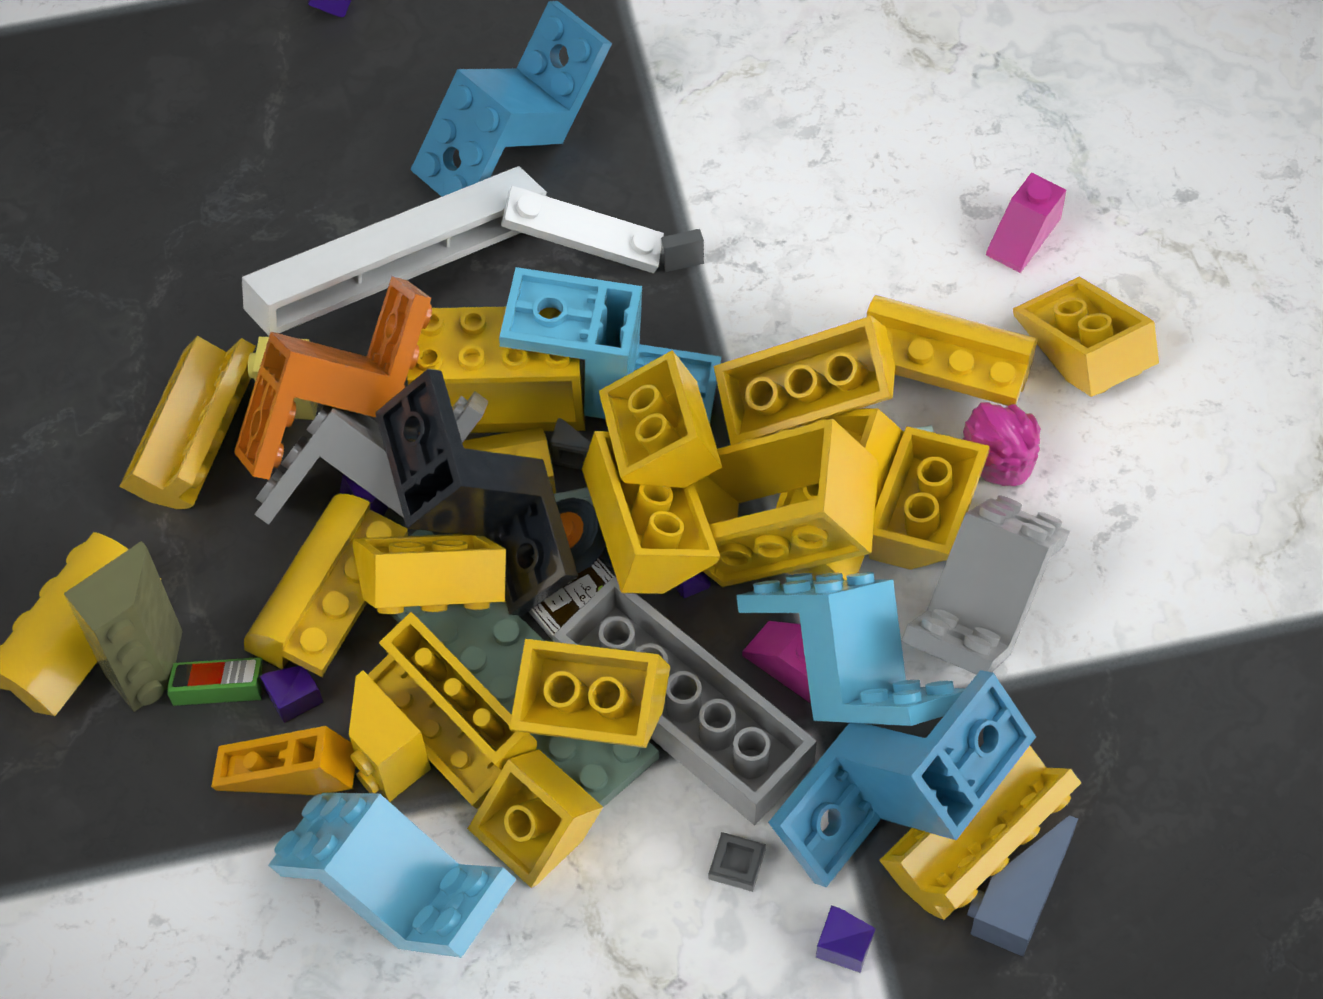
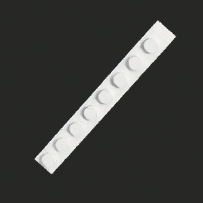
[242,166,547,336]

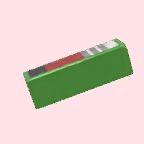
[168,657,262,706]

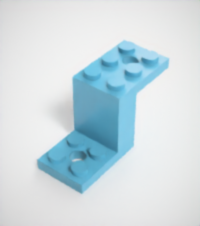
[499,267,721,424]
[736,572,966,726]
[268,793,516,958]

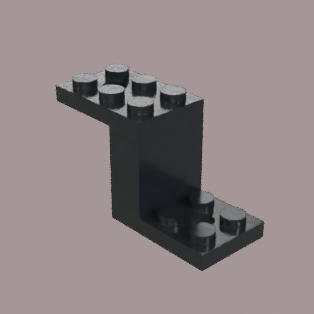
[375,369,578,616]

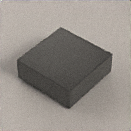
[661,229,704,272]
[708,832,766,892]

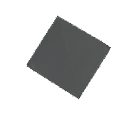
[550,418,591,470]

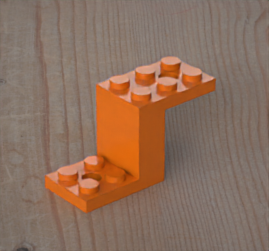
[234,276,432,480]

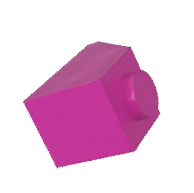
[986,172,1067,273]
[742,621,811,703]

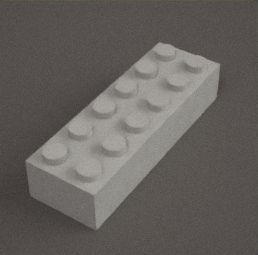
[553,576,817,825]

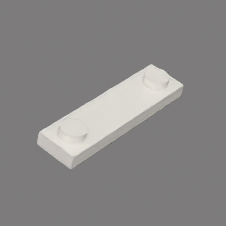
[501,186,664,273]

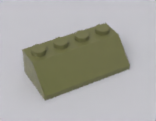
[64,541,183,712]

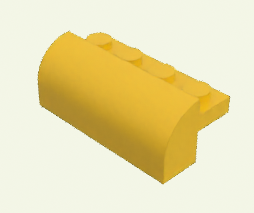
[866,295,1037,406]
[119,336,256,509]
[244,494,408,677]
[0,532,161,716]
[368,612,537,809]
[879,746,1081,920]

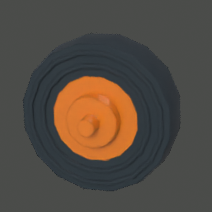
[534,497,606,573]

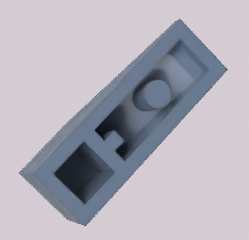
[967,815,1078,956]

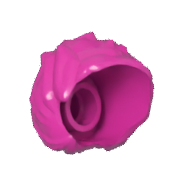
[962,402,1041,486]

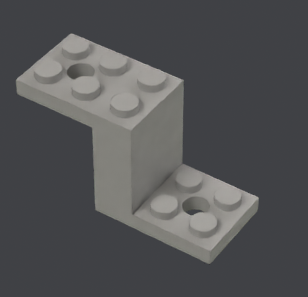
[254,391,488,525]
[901,495,1070,675]

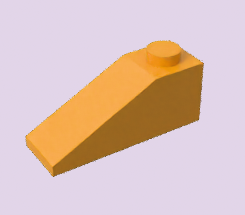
[211,726,356,795]

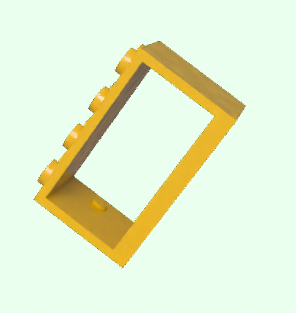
[407,306,585,434]
[694,418,879,587]

